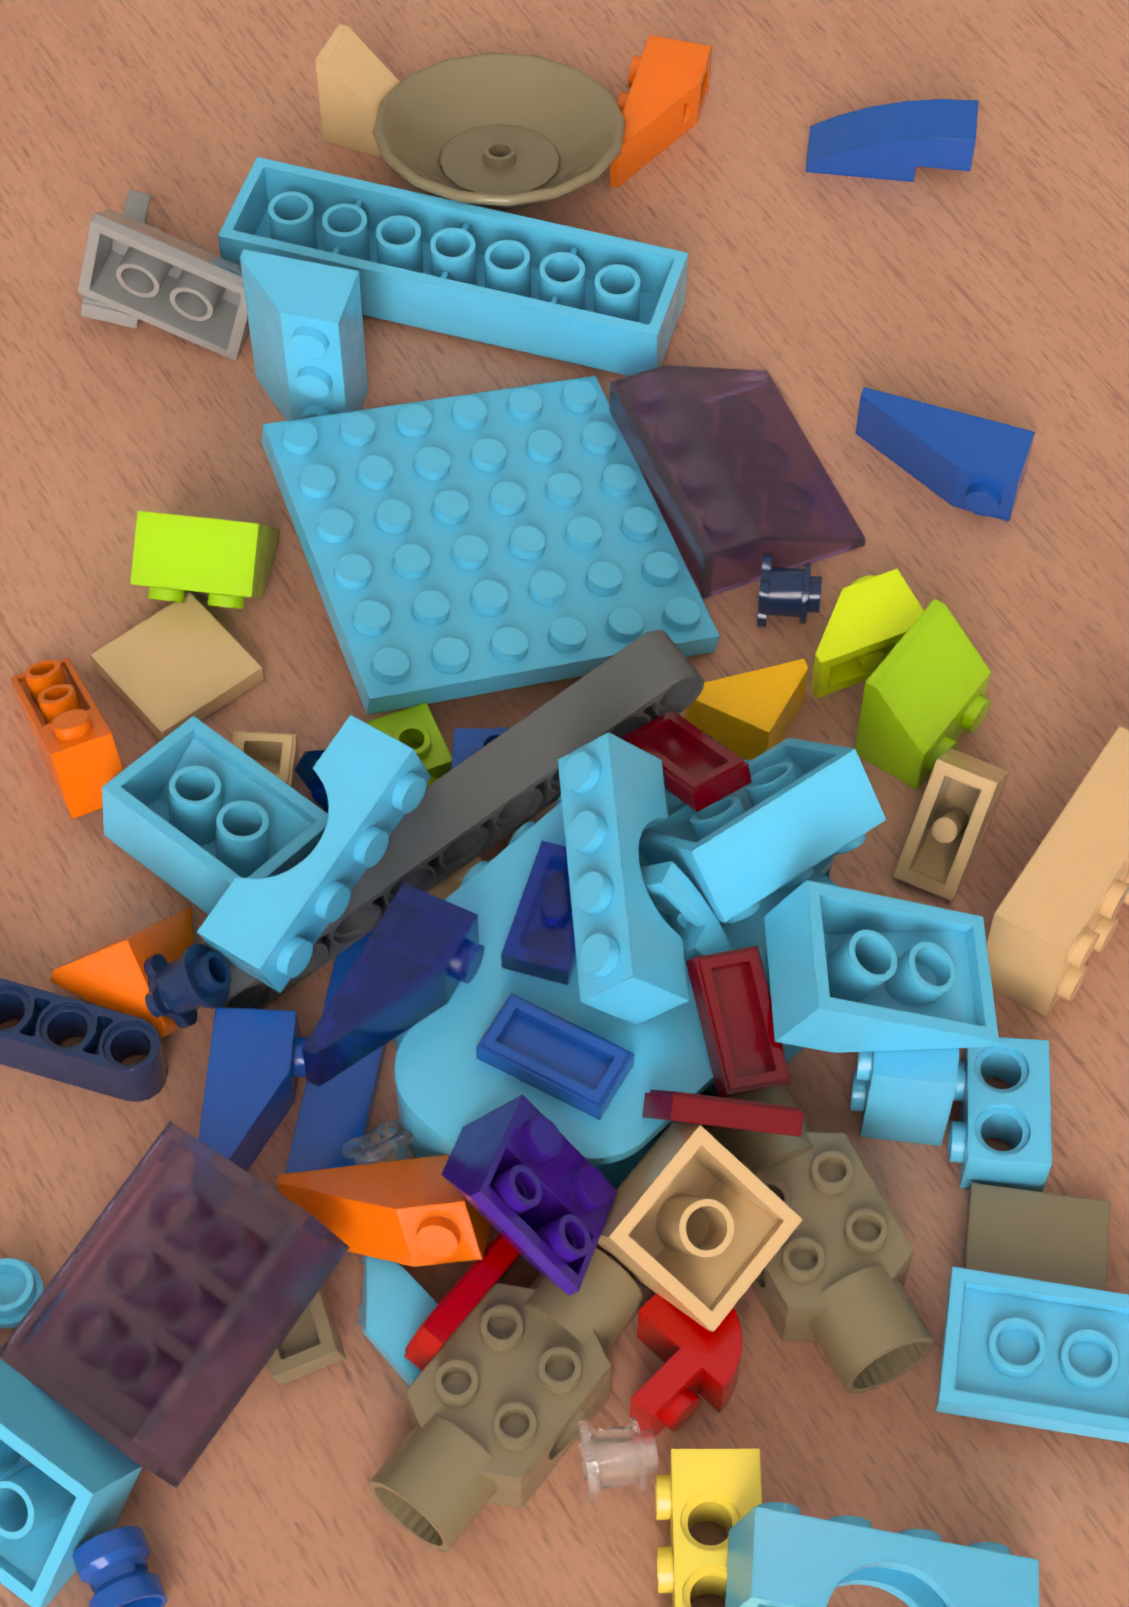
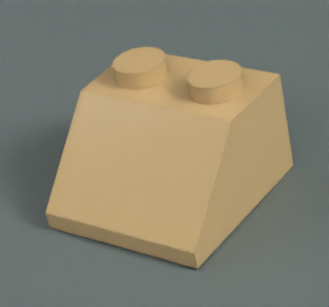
[597,1122,803,1332]

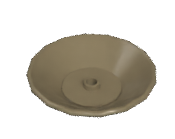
[372,52,626,211]

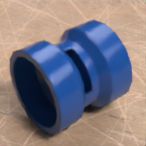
[72,1526,168,1607]

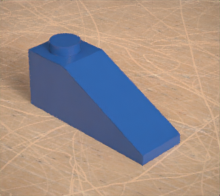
[855,387,1035,521]
[191,1007,312,1223]

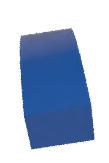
[805,99,978,182]

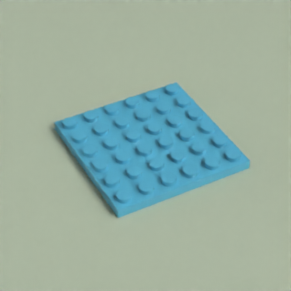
[261,376,720,715]

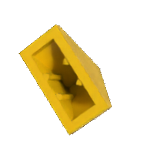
[683,659,808,760]

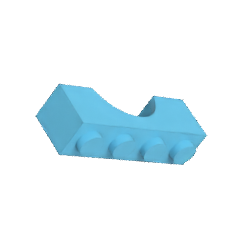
[197,715,431,993]
[558,732,689,1025]
[725,1502,1039,1607]

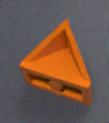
[50,906,198,1038]

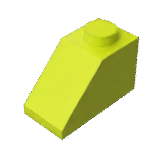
[811,568,924,699]

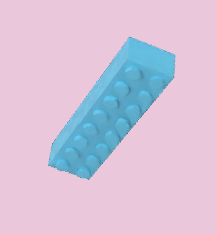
[218,157,688,382]

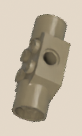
[701,1085,934,1393]
[368,1248,644,1552]

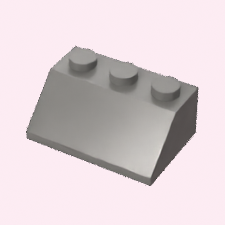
[78,209,250,361]

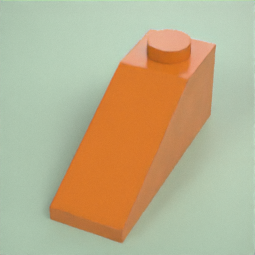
[276,1154,492,1267]

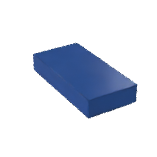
[476,993,634,1120]

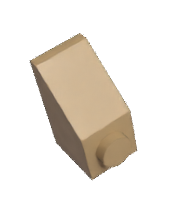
[315,24,400,159]
[893,749,1010,901]

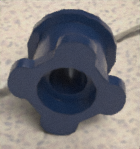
[757,554,822,627]
[144,943,231,1029]

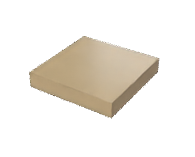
[90,592,264,741]

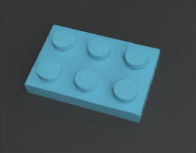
[935,1267,1129,1443]

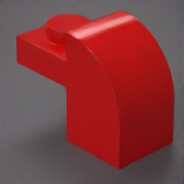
[629,1293,742,1443]

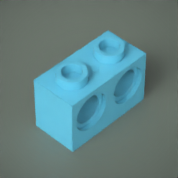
[947,1037,1052,1192]

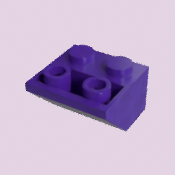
[441,1094,617,1296]

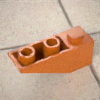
[610,35,712,188]
[10,657,123,819]

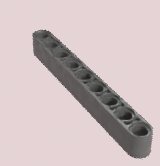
[205,630,704,1009]

